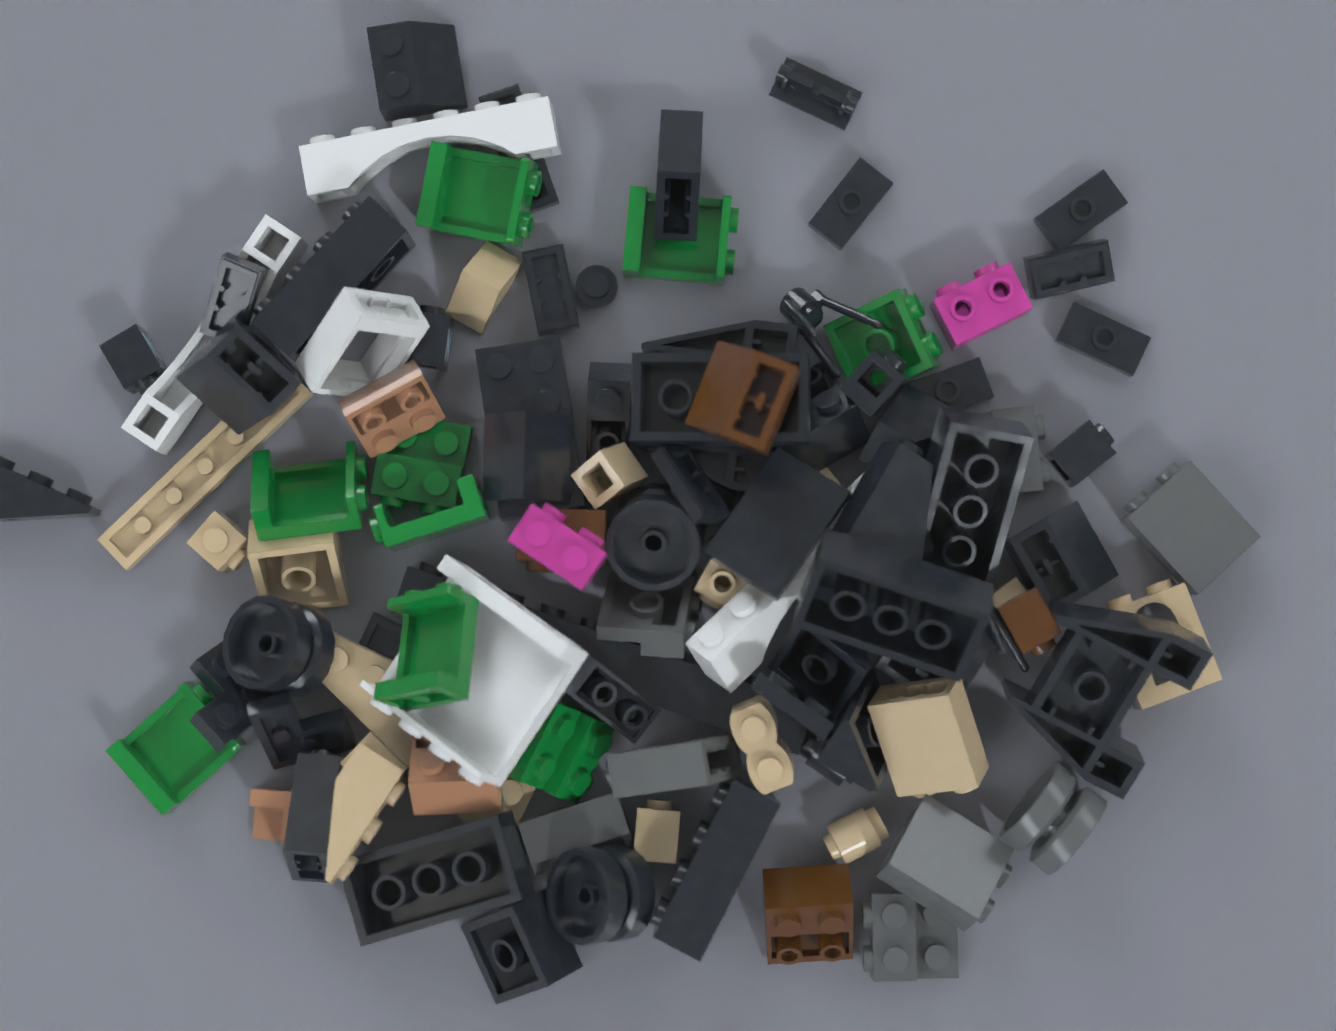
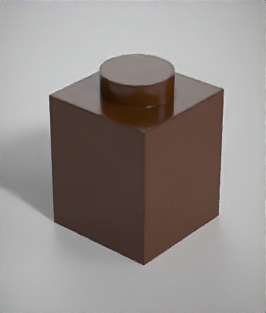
[996,587,1062,657]

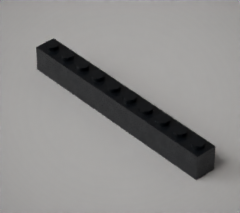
[391,561,807,755]

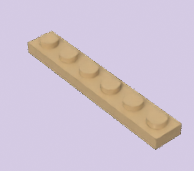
[97,382,314,571]

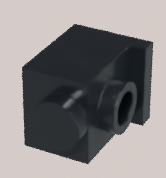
[839,348,910,417]

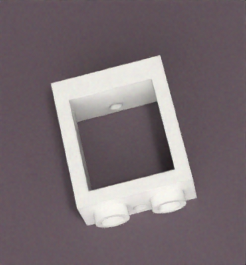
[295,287,430,396]

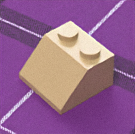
[247,519,349,609]

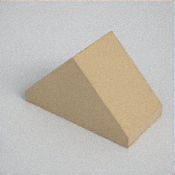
[445,241,524,335]

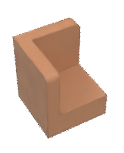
[249,787,292,843]

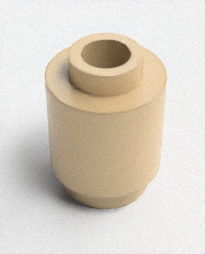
[822,806,889,864]

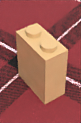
[867,677,989,798]

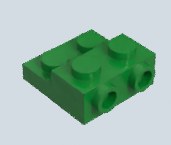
[823,289,943,386]
[371,421,473,514]
[508,701,615,804]

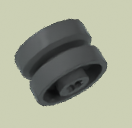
[999,763,1107,875]

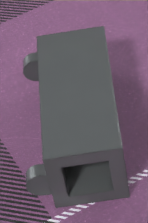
[518,792,634,876]

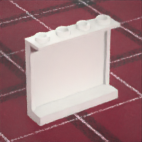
[360,554,589,787]

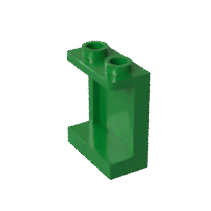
[415,141,542,248]
[622,186,739,286]
[250,440,369,541]
[369,474,492,552]
[374,583,479,711]
[106,681,247,815]

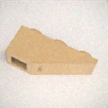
[325,743,407,886]

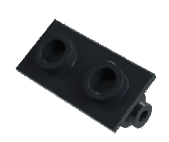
[769,57,863,131]

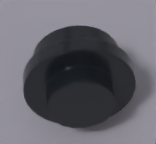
[576,265,618,308]

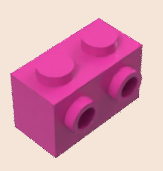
[930,261,1033,351]
[507,503,608,592]

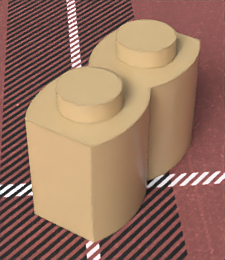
[730,695,794,795]

